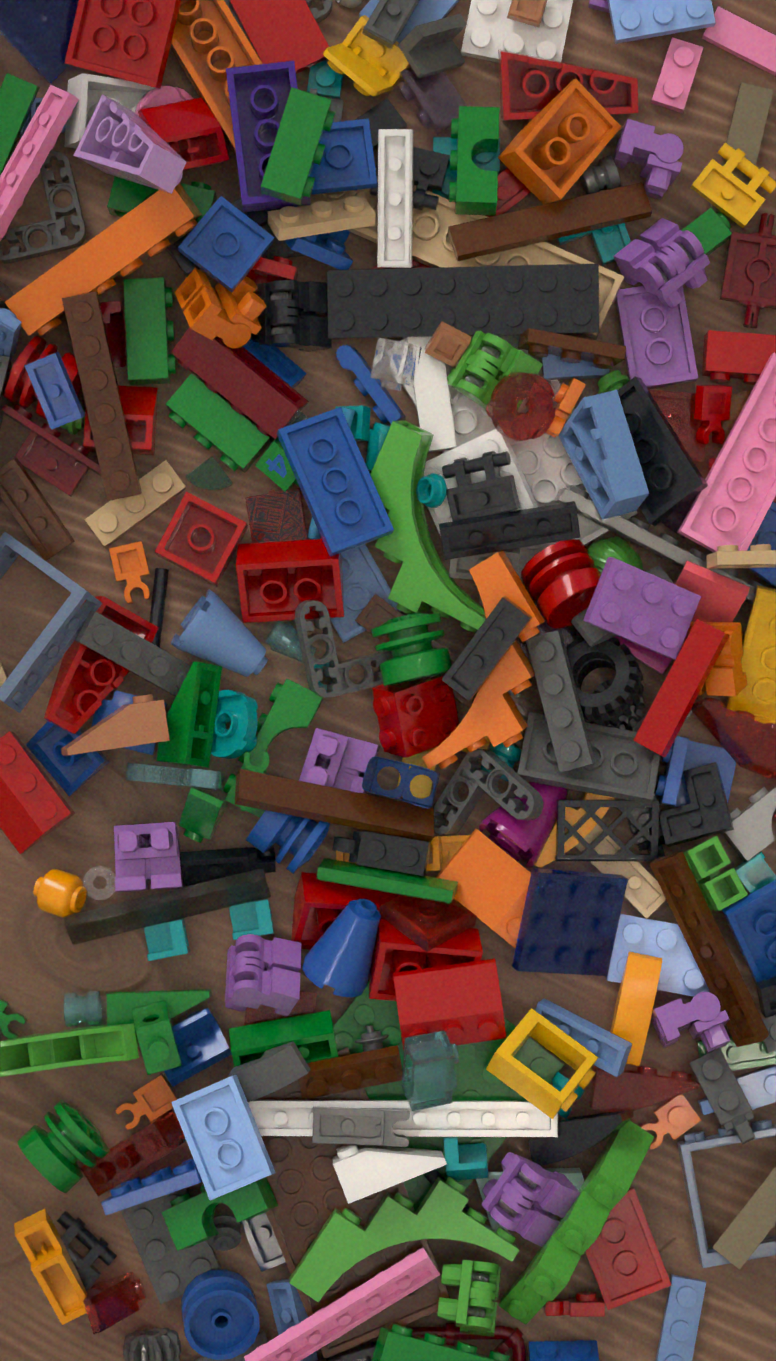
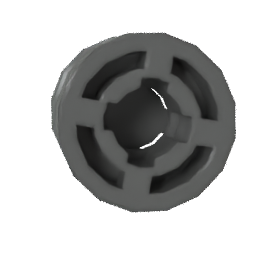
[579,155,621,195]

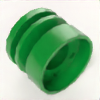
[371,612,452,686]
[17,1100,110,1193]

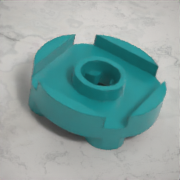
[211,690,258,759]

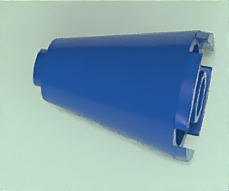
[302,898,381,998]

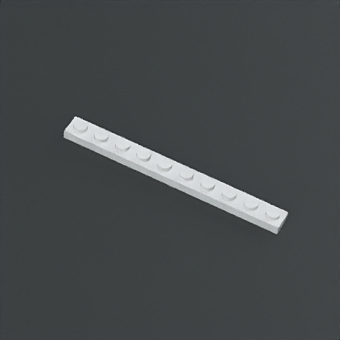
[248,1100,558,1137]

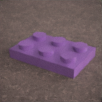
[615,285,698,389]
[583,557,701,660]

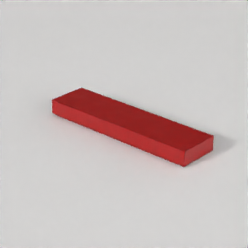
[633,619,729,757]

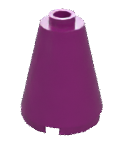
[479,782,568,868]

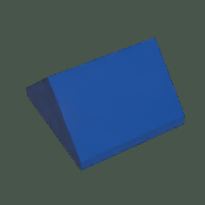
[26,721,110,796]

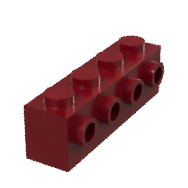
[171,327,309,439]

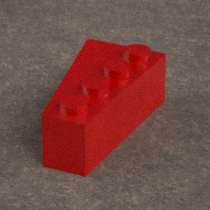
[498,49,638,120]

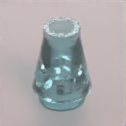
[265,621,317,664]

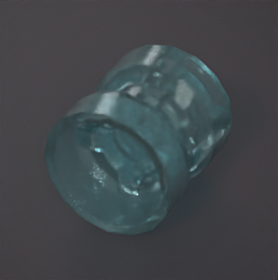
[64,991,102,1027]

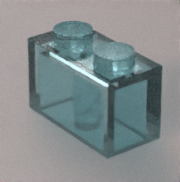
[402,1030,459,1111]

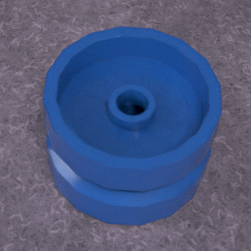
[181,1269,260,1360]

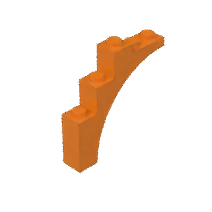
[422,550,545,770]

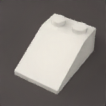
[64,73,154,149]
[332,1144,447,1204]

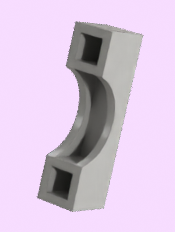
[722,777,776,861]

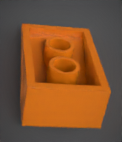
[498,78,622,205]
[435,829,561,951]

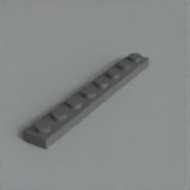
[554,485,766,605]

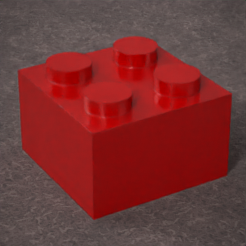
[155,492,248,587]

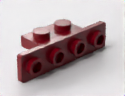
[1,404,102,497]

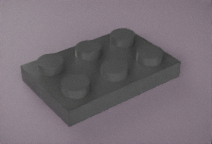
[121,1188,222,1305]

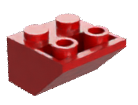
[138,97,229,171]
[83,385,158,455]

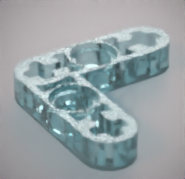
[125,763,225,790]

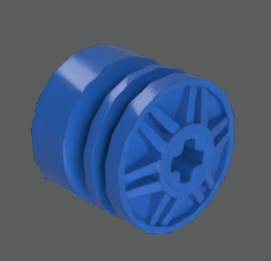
[246,810,330,874]

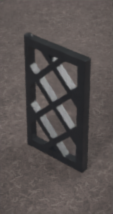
[555,800,659,861]

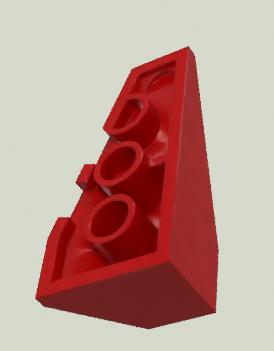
[44,596,159,734]

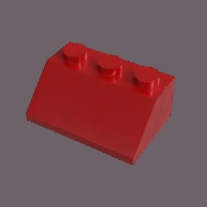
[236,539,344,623]
[0,731,75,854]
[369,919,483,1001]
[393,958,506,1053]

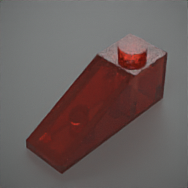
[83,1271,146,1334]

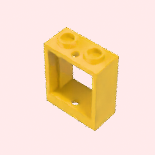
[486,1008,598,1119]

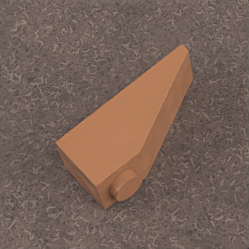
[61,694,170,756]

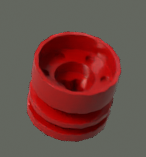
[4,335,82,420]
[521,539,601,628]

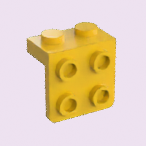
[323,15,411,97]

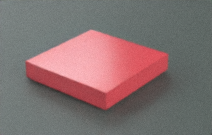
[675,561,750,622]

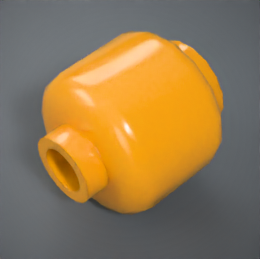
[33,869,87,918]

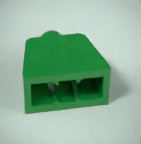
[132,1000,182,1075]

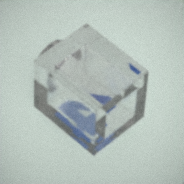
[370,337,422,391]

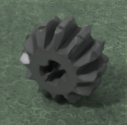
[123,1327,181,1361]

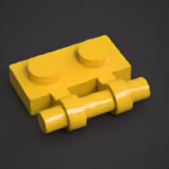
[690,142,776,229]

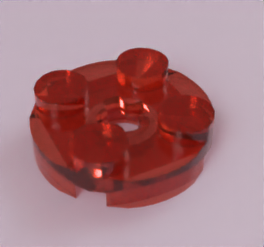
[486,372,556,441]

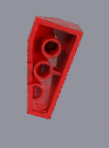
[291,872,439,950]

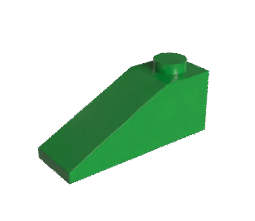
[156,661,222,768]
[178,787,228,843]
[106,989,212,1033]

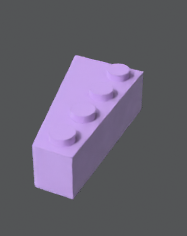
[73,94,186,194]

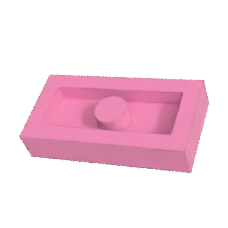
[651,37,704,113]

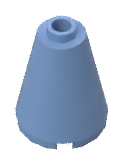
[171,589,268,677]

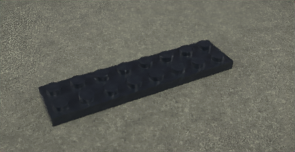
[327,263,600,339]

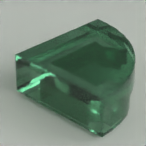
[185,456,233,490]

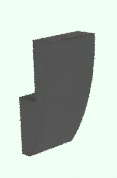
[228,1041,311,1102]

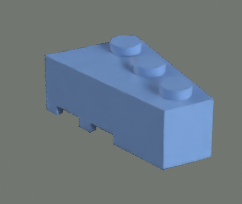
[558,390,649,520]

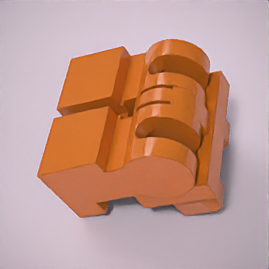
[174,268,266,348]
[673,622,747,696]

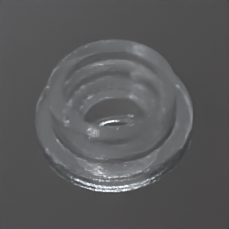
[83,866,116,900]

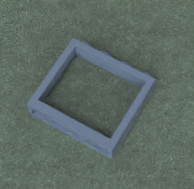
[0,532,102,713]
[677,1119,776,1268]

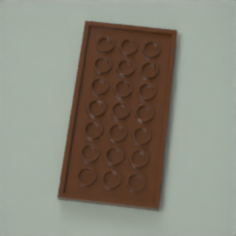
[256,1047,451,1359]

